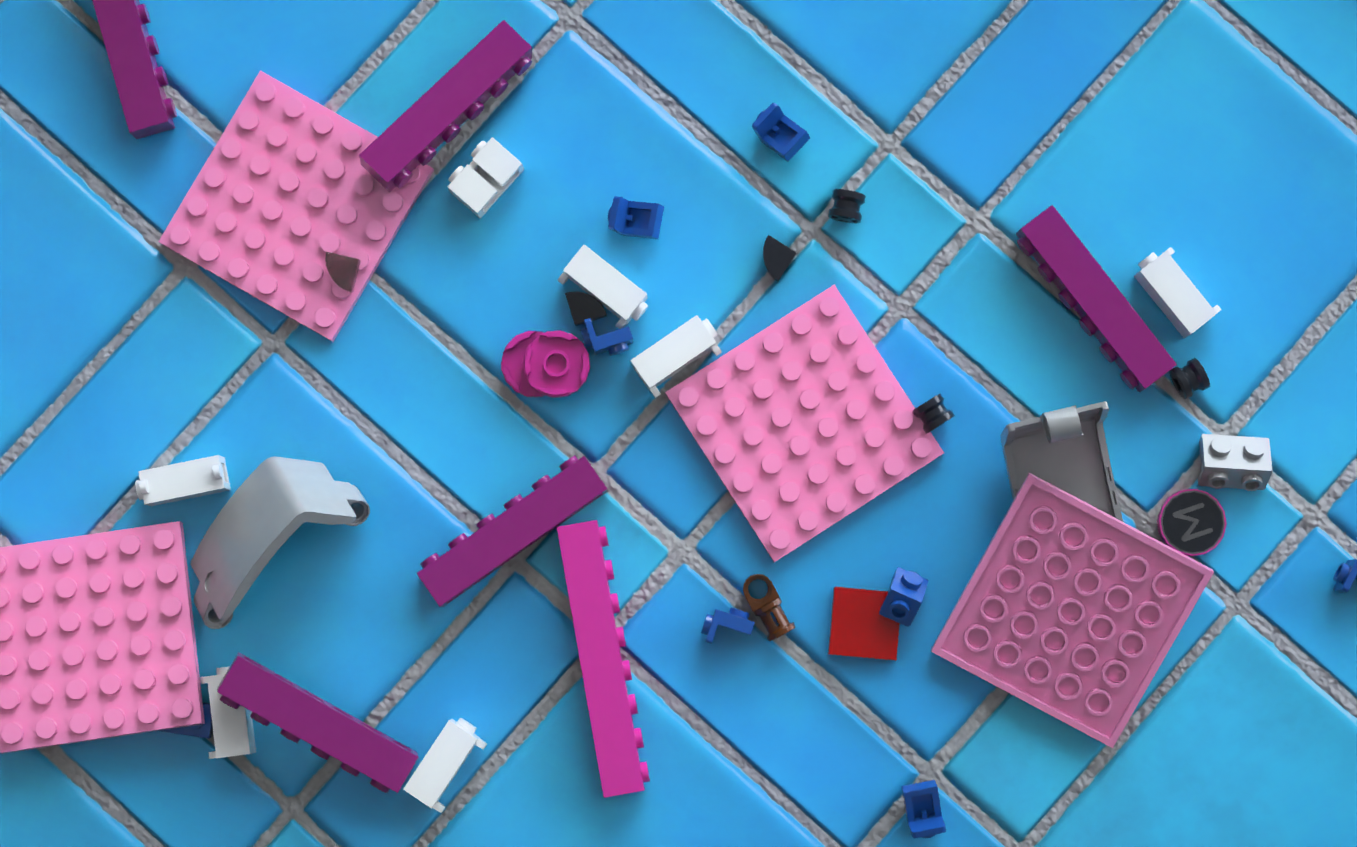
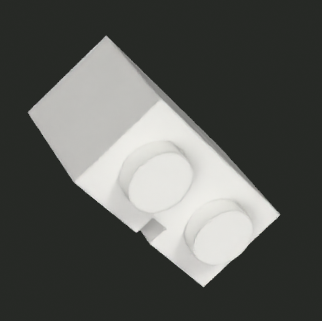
[447,137,524,218]

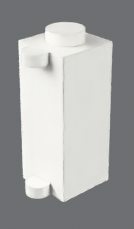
[557,245,649,329]
[1134,247,1222,338]
[630,315,722,398]
[135,455,231,506]
[200,666,256,759]
[403,718,487,813]

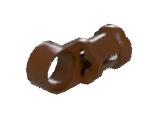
[743,574,795,641]

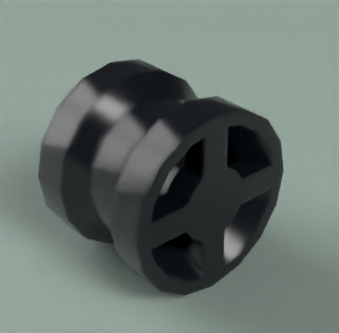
[828,189,866,223]
[1169,358,1210,400]
[912,393,955,434]

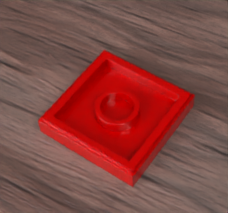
[828,587,900,661]

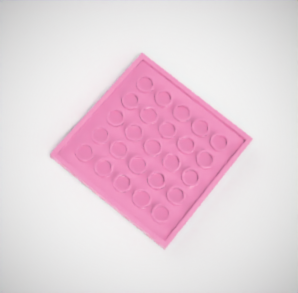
[158,70,434,342]
[665,284,944,563]
[931,473,1214,748]
[0,521,205,754]

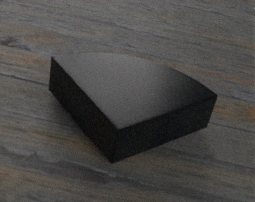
[763,235,796,282]
[565,292,607,326]

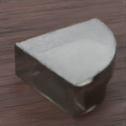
[325,252,360,293]

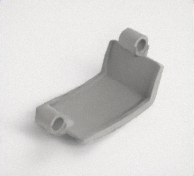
[1001,401,1123,522]
[191,457,370,629]

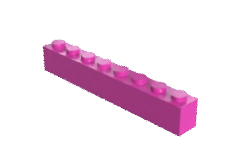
[557,520,650,798]

